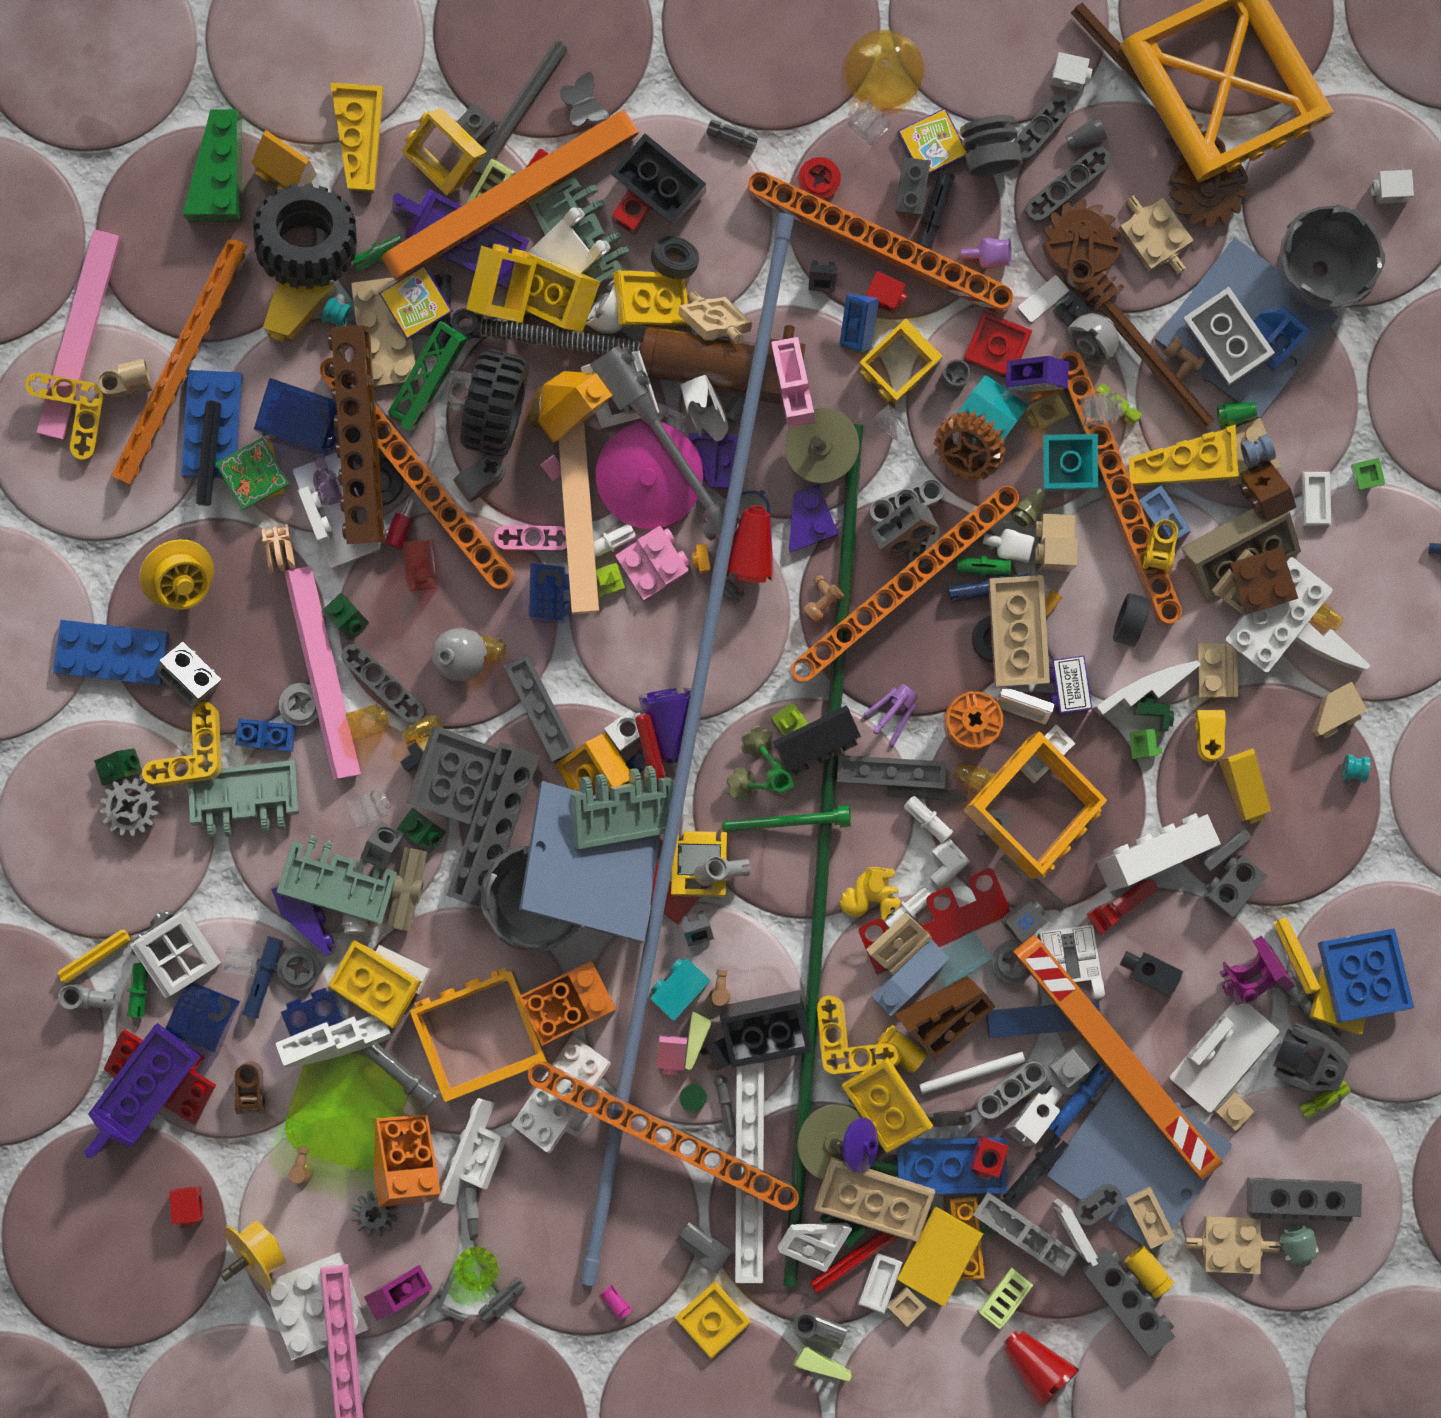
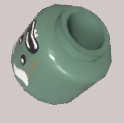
[1280,1224,1319,1267]

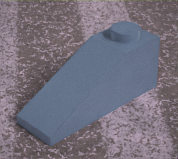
[872,939,950,1017]

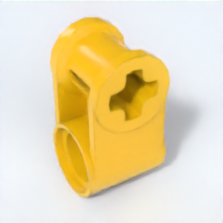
[1143,519,1178,574]
[1195,710,1226,762]

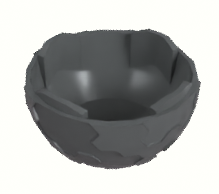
[1277,204,1385,311]
[480,846,579,952]

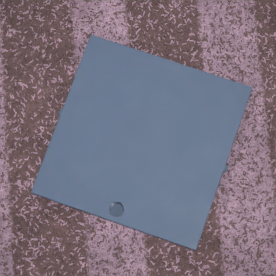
[1154,237,1338,419]
[519,781,660,943]
[1046,1077,1232,1254]

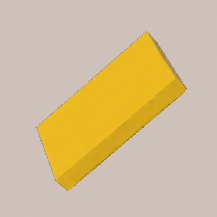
[613,270,689,328]
[328,940,422,1028]
[842,1057,933,1154]
[897,1207,984,1307]

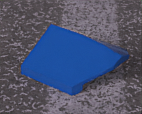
[1253,306,1311,370]

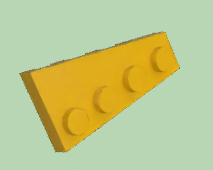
[330,82,384,193]
[1129,425,1239,486]

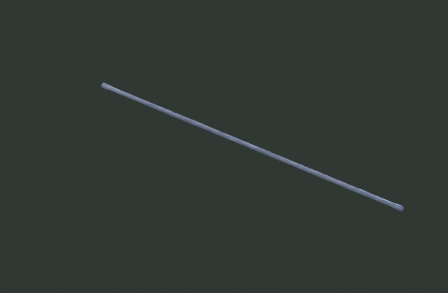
[580,213,794,1286]

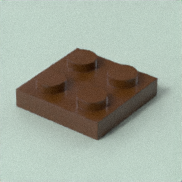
[1229,547,1298,615]

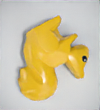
[839,867,901,920]

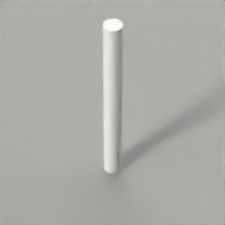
[919,1052,1025,1095]

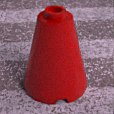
[726,505,774,583]
[1004,1331,1079,1408]

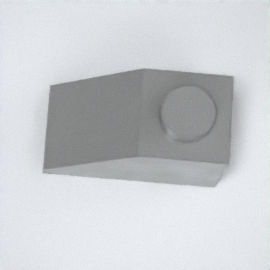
[1047,1037,1101,1088]

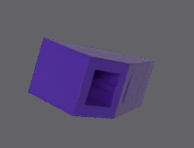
[271,887,335,955]

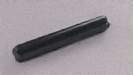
[196,400,221,506]

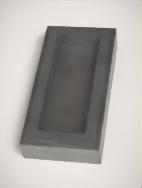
[1200,830,1252,871]

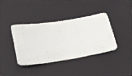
[1018,275,1069,322]

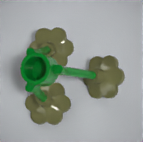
[726,726,799,801]

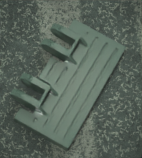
[529,176,629,284]
[188,760,300,838]
[571,766,673,849]
[276,835,397,925]

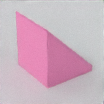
[540,454,561,481]

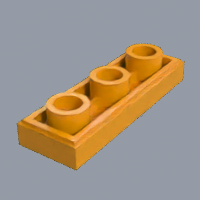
[949,1196,985,1281]

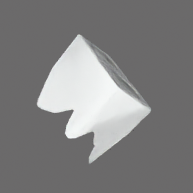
[680,375,728,442]

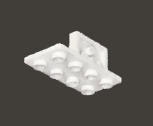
[293,453,380,568]
[1225,557,1333,673]
[1169,1001,1279,1112]
[512,1036,611,1153]

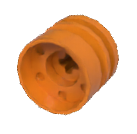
[943,691,1003,750]

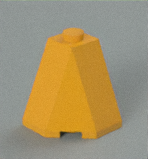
[538,371,612,443]

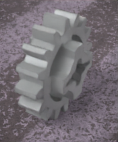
[100,778,160,836]

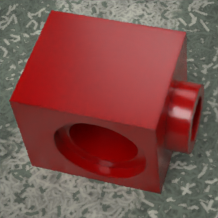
[612,190,652,236]
[865,271,908,314]
[969,1136,1009,1180]
[169,1186,204,1228]

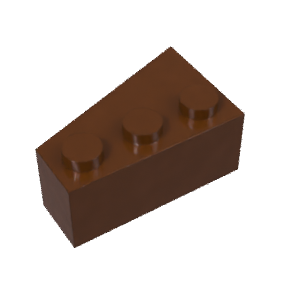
[895,976,996,1061]

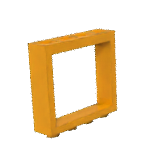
[963,731,1107,880]
[409,968,548,1102]

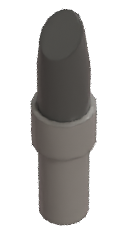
[465,1187,479,1240]

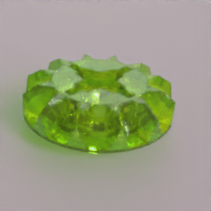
[455,1247,498,1291]

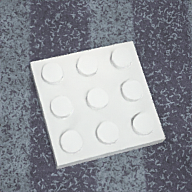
[264,1252,369,1360]

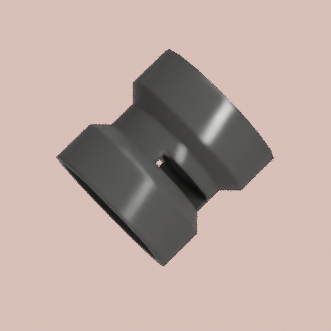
[942,359,970,391]

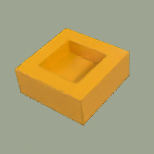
[691,543,710,574]

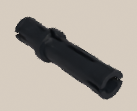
[917,171,955,250]
[1002,1134,1069,1207]

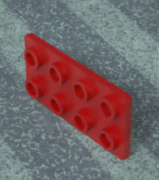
[104,1029,216,1125]

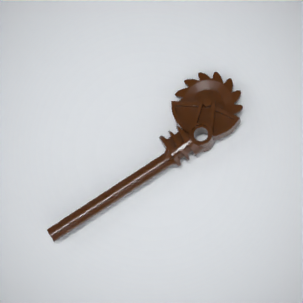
[1071,3,1248,229]
[1042,199,1215,430]

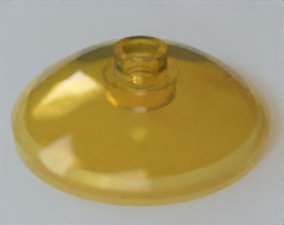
[845,30,924,109]

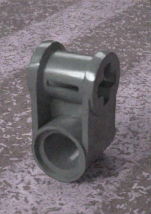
[453,455,506,502]

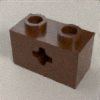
[1239,461,1297,522]

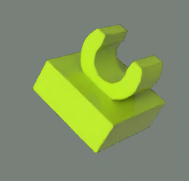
[596,563,625,597]
[771,702,808,736]

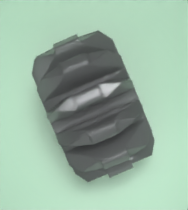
[352,1190,398,1237]

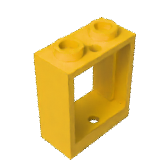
[401,108,487,196]
[466,244,537,323]
[858,318,943,405]

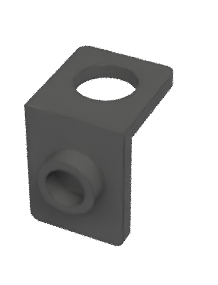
[435,1273,468,1322]

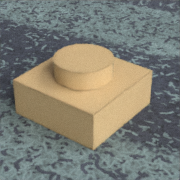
[1215,1092,1254,1131]
[888,1287,927,1327]

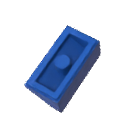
[839,294,879,353]

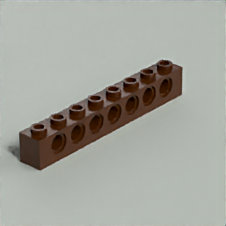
[328,325,385,544]

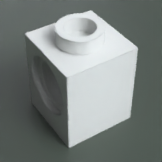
[1050,52,1092,92]
[1371,170,1414,204]
[604,710,641,752]

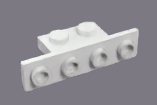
[438,1098,507,1205]

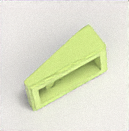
[466,159,516,204]
[685,1012,712,1070]
[978,1267,1033,1330]
[793,1344,852,1381]

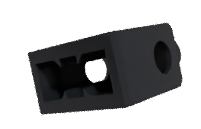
[1120,951,1183,998]

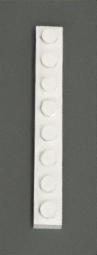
[735,1062,764,1283]

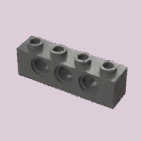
[1247,1177,1362,1222]
[1078,1246,1175,1357]

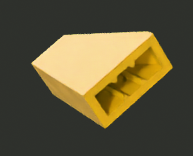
[263,281,336,342]
[1219,748,1271,824]

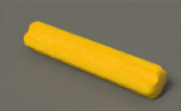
[1273,918,1320,995]
[57,930,131,984]

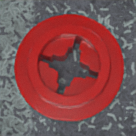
[798,157,841,199]

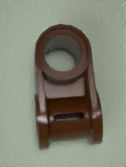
[234,1061,266,1115]

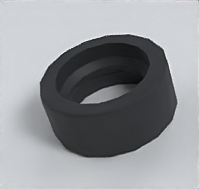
[1113,593,1150,647]

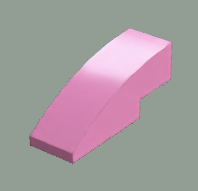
[771,337,815,428]

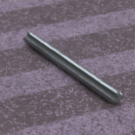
[473,40,567,176]

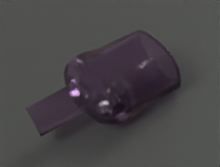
[313,454,343,505]

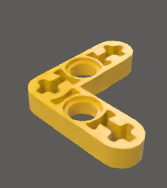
[25,373,104,460]
[142,702,221,787]
[817,995,902,1075]

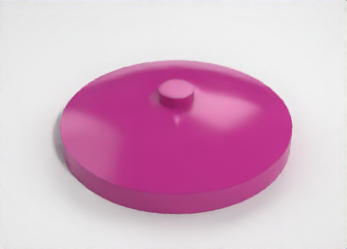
[596,421,703,529]

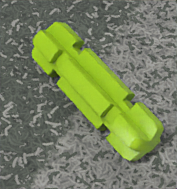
[1095,383,1142,426]
[1300,1081,1351,1119]

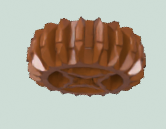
[933,410,1006,482]

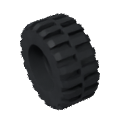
[253,183,357,289]
[460,349,529,457]

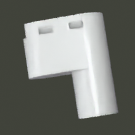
[930,839,970,889]

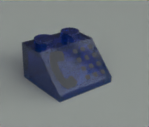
[529,563,570,623]
[165,982,240,1053]

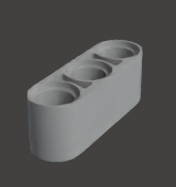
[868,479,944,525]
[976,1061,1046,1119]

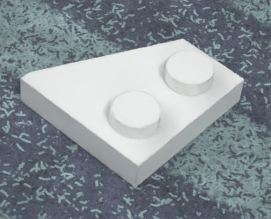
[778,1223,852,1272]

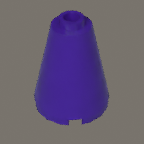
[639,688,691,763]

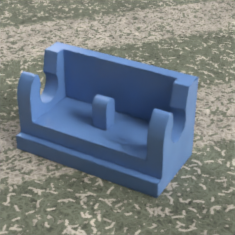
[1139,486,1191,540]

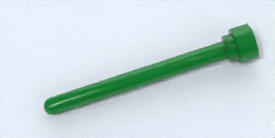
[722,805,851,831]

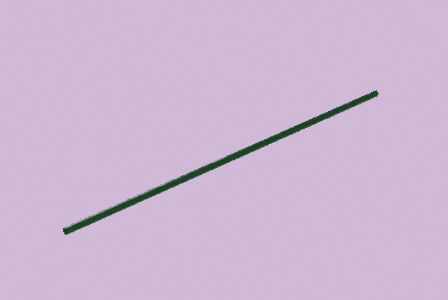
[783,424,863,1287]

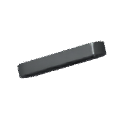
[1025,147,1111,223]
[341,644,425,724]

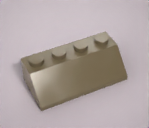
[1181,509,1301,602]

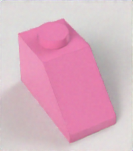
[657,1034,688,1075]

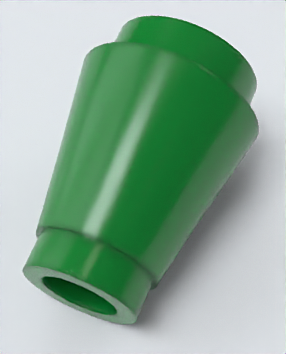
[1217,402,1258,427]

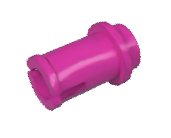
[599,1284,632,1321]

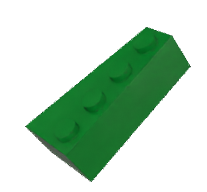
[183,109,242,222]

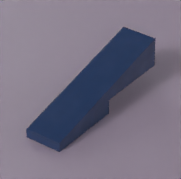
[986,1001,1100,1038]

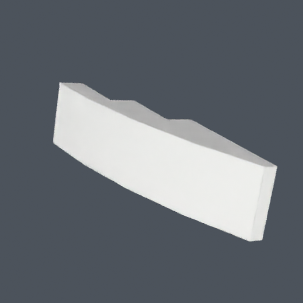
[1294,623,1371,672]
[1093,661,1201,716]
[275,1015,392,1068]

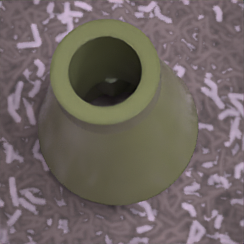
[1011,488,1048,528]

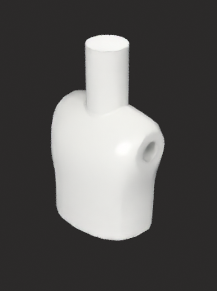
[983,529,1035,563]

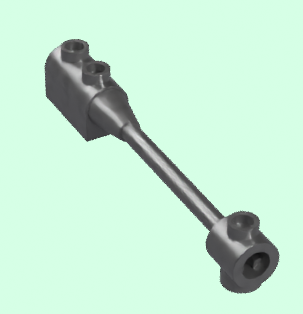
[590,345,741,541]

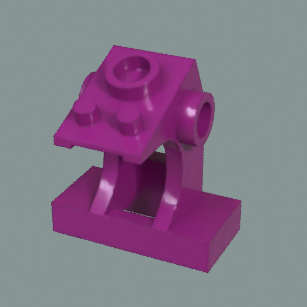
[1219,935,1295,1006]

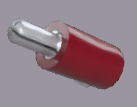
[384,498,416,550]

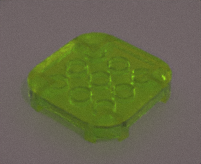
[285,1052,409,1171]

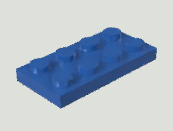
[181,370,243,479]
[53,619,169,686]
[897,1137,1007,1194]

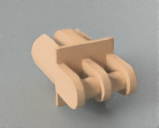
[262,524,295,574]

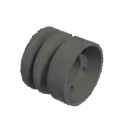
[960,115,1023,176]

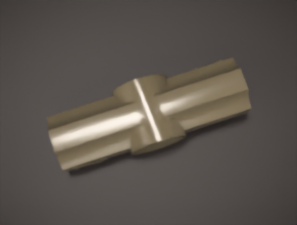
[387,847,428,931]

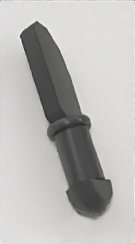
[714,1075,735,1137]

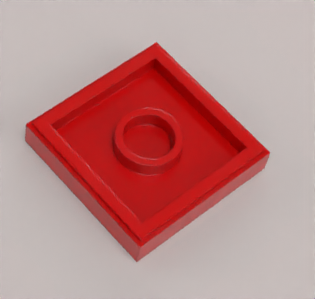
[963,310,1033,378]

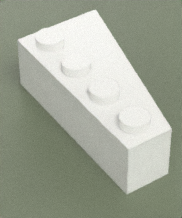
[1096,813,1221,892]

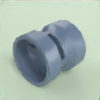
[1240,434,1276,468]

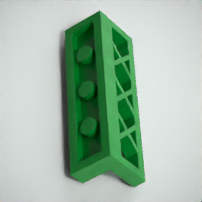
[388,321,468,432]

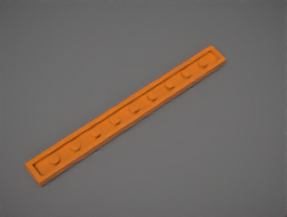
[111,239,247,484]

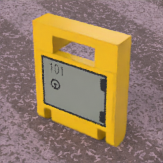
[671,831,727,897]

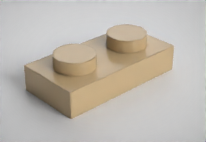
[1125,1187,1175,1249]

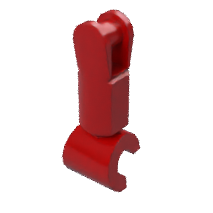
[1087,879,1157,935]

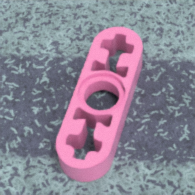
[494,525,567,552]

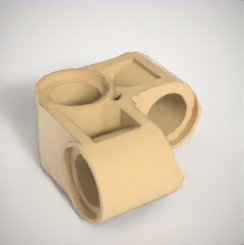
[97,359,152,399]

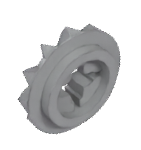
[279,683,318,726]

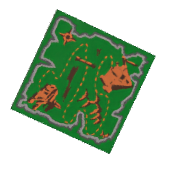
[216,437,289,511]

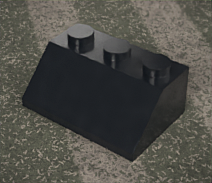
[611,133,706,225]
[773,705,861,776]
[720,990,812,1068]

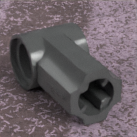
[675,1221,733,1274]
[791,1309,847,1350]

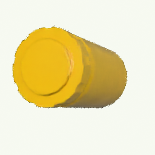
[876,1025,928,1075]
[1124,1245,1175,1299]

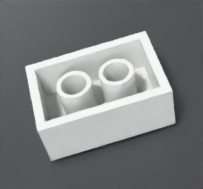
[1183,287,1275,387]

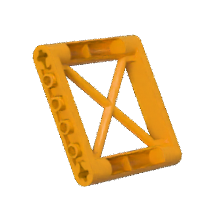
[1120,0,1334,182]

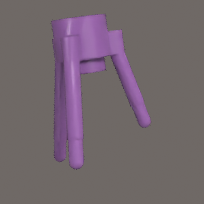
[864,684,918,747]

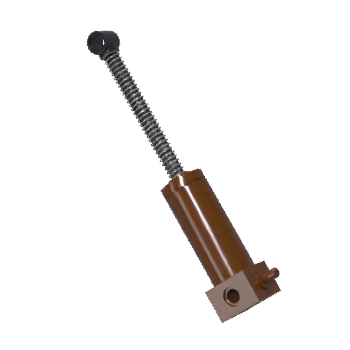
[451,308,806,404]

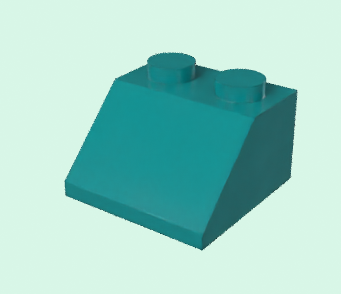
[957,375,1029,439]
[1043,434,1098,492]
[650,958,711,1021]

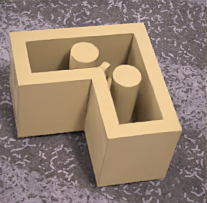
[1034,514,1078,572]

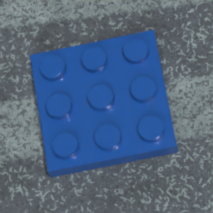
[1317,928,1414,1023]

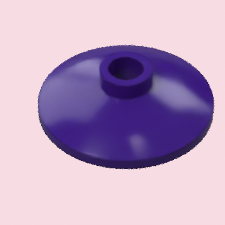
[843,1118,878,1173]

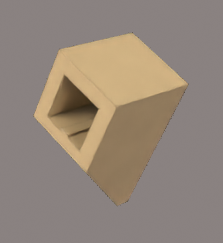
[1312,682,1367,739]

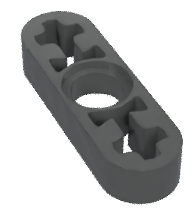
[1014,95,1071,161]

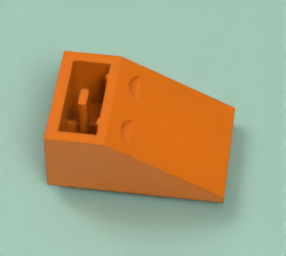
[518,960,617,1045]
[374,1114,441,1207]

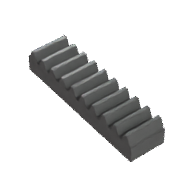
[504,654,576,762]
[836,755,946,789]

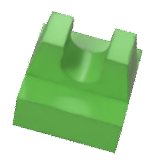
[1351,458,1386,491]
[1129,729,1163,759]

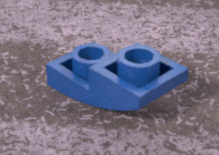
[235,718,296,752]

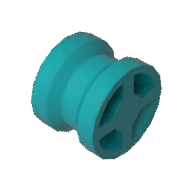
[321,297,352,327]
[1342,754,1370,783]

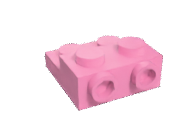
[615,526,690,601]

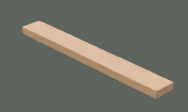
[559,423,599,615]

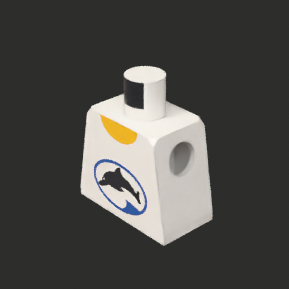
[1004,1085,1062,1147]

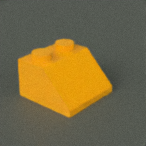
[251,130,317,190]
[555,732,630,796]

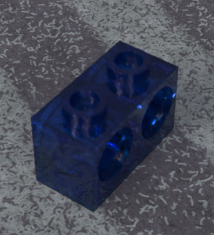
[280,987,347,1037]

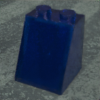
[254,378,337,457]

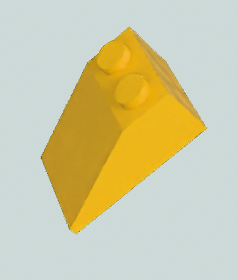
[505,251,600,332]

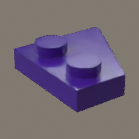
[689,433,738,489]
[789,484,838,553]

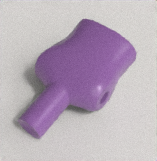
[961,238,1012,269]

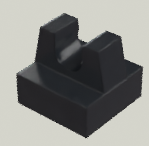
[808,260,837,292]
[1053,291,1091,327]
[400,742,424,772]
[682,910,714,947]
[700,1037,731,1071]

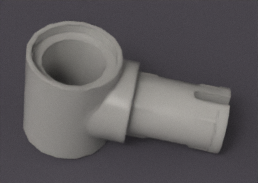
[694,856,751,886]
[58,985,116,1010]

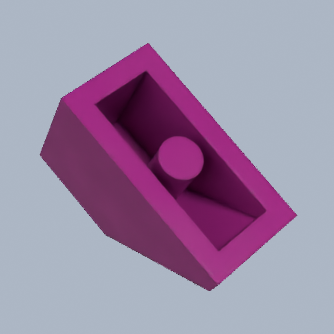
[364,1265,433,1321]

